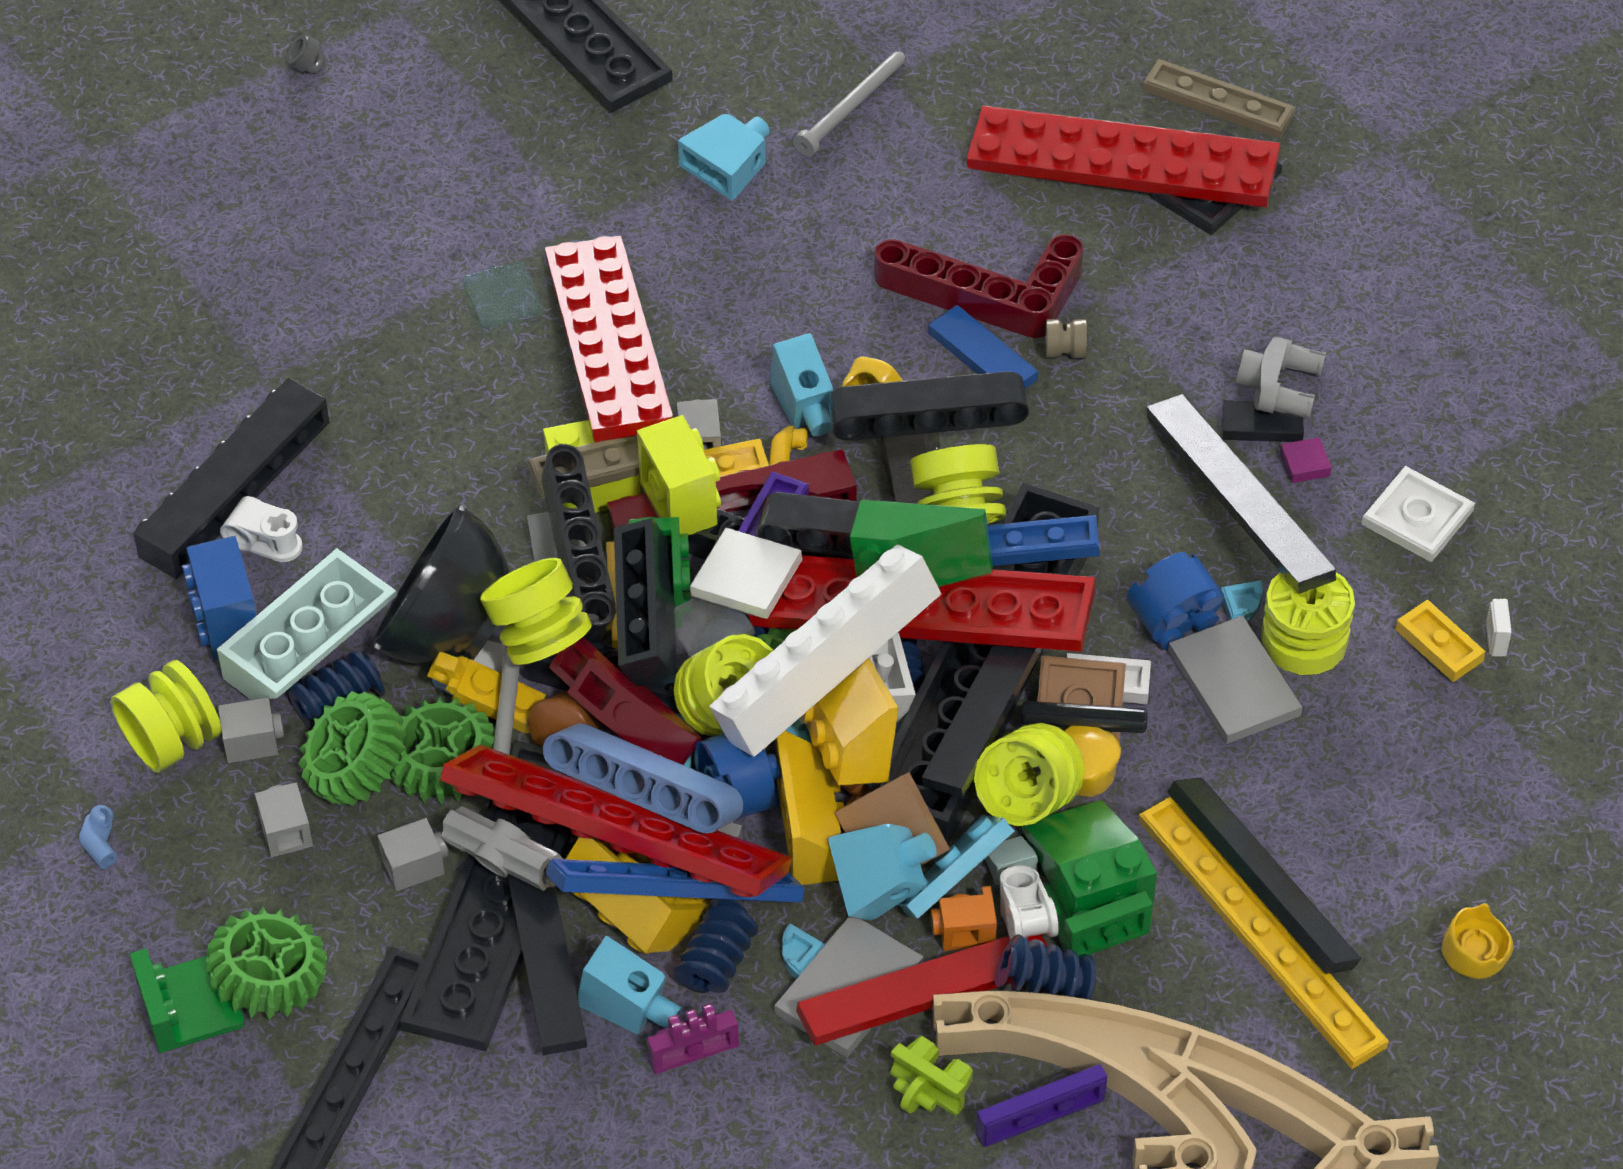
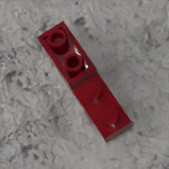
[549,637,702,765]

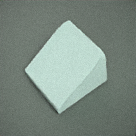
[985,836,1038,885]

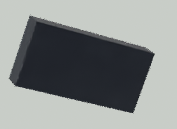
[1222,400,1304,442]

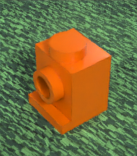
[930,886,997,951]

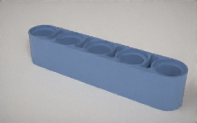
[543,723,743,834]

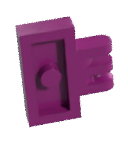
[647,1003,739,1074]

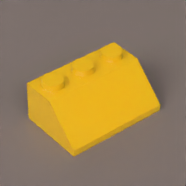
[799,658,899,785]
[776,731,844,885]
[566,837,711,954]

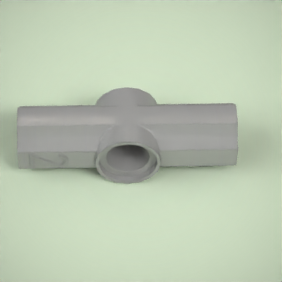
[441,806,563,891]

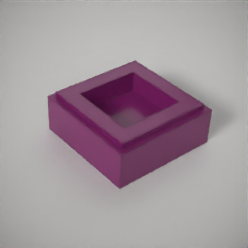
[1280,437,1332,483]

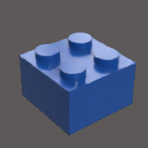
[182,535,257,660]

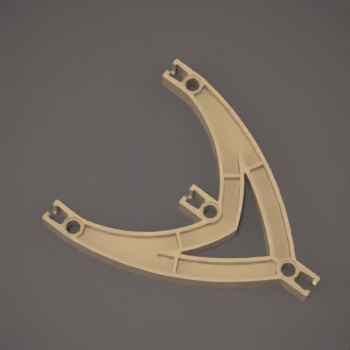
[932,991,1439,1169]

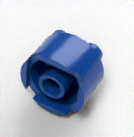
[1126,552,1224,650]
[695,734,780,819]

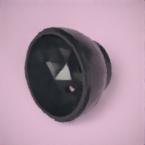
[373,505,509,664]

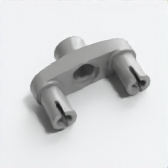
[1236,336,1326,419]

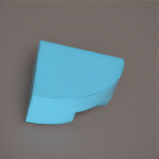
[1221,580,1263,621]
[782,924,825,979]

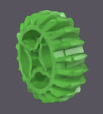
[298,691,407,806]
[390,696,495,805]
[205,906,327,1020]

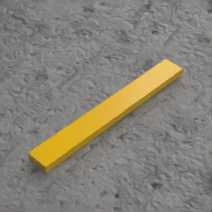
[1138,797,1389,1069]

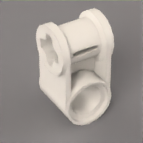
[220,496,303,562]
[1000,865,1058,940]

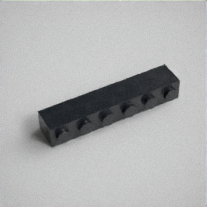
[133,378,330,579]

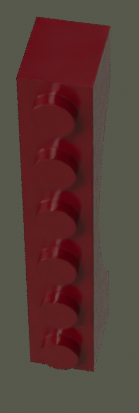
[607,449,857,540]

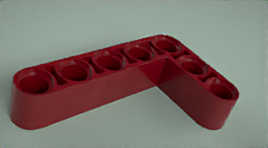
[874,234,1083,338]

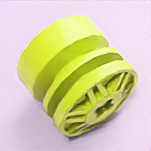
[910,444,1006,524]
[480,558,592,665]
[1261,572,1355,675]
[673,634,774,737]
[110,660,222,773]
[974,723,1085,826]

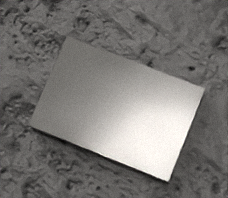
[1168,615,1302,744]
[774,917,924,1058]

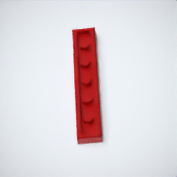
[796,934,1048,1046]

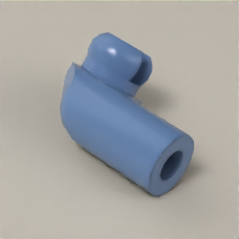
[79,805,118,869]

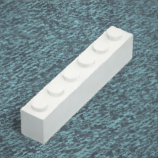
[709,544,941,757]

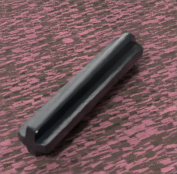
[1021,701,1148,733]

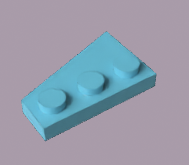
[898,815,1014,919]

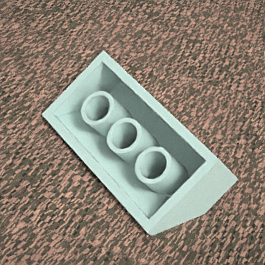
[217,548,397,700]

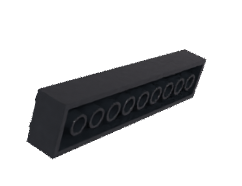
[867,483,1100,847]

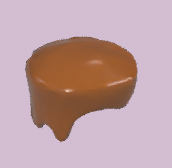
[527,691,601,746]

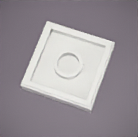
[1362,466,1475,562]
[690,528,802,619]

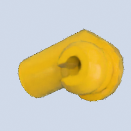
[769,425,808,465]

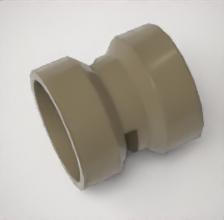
[1045,319,1087,359]

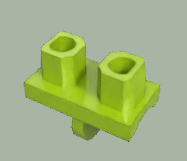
[890,1036,973,1116]

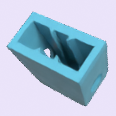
[678,114,770,200]
[769,333,833,436]
[828,824,937,921]
[578,936,682,1034]

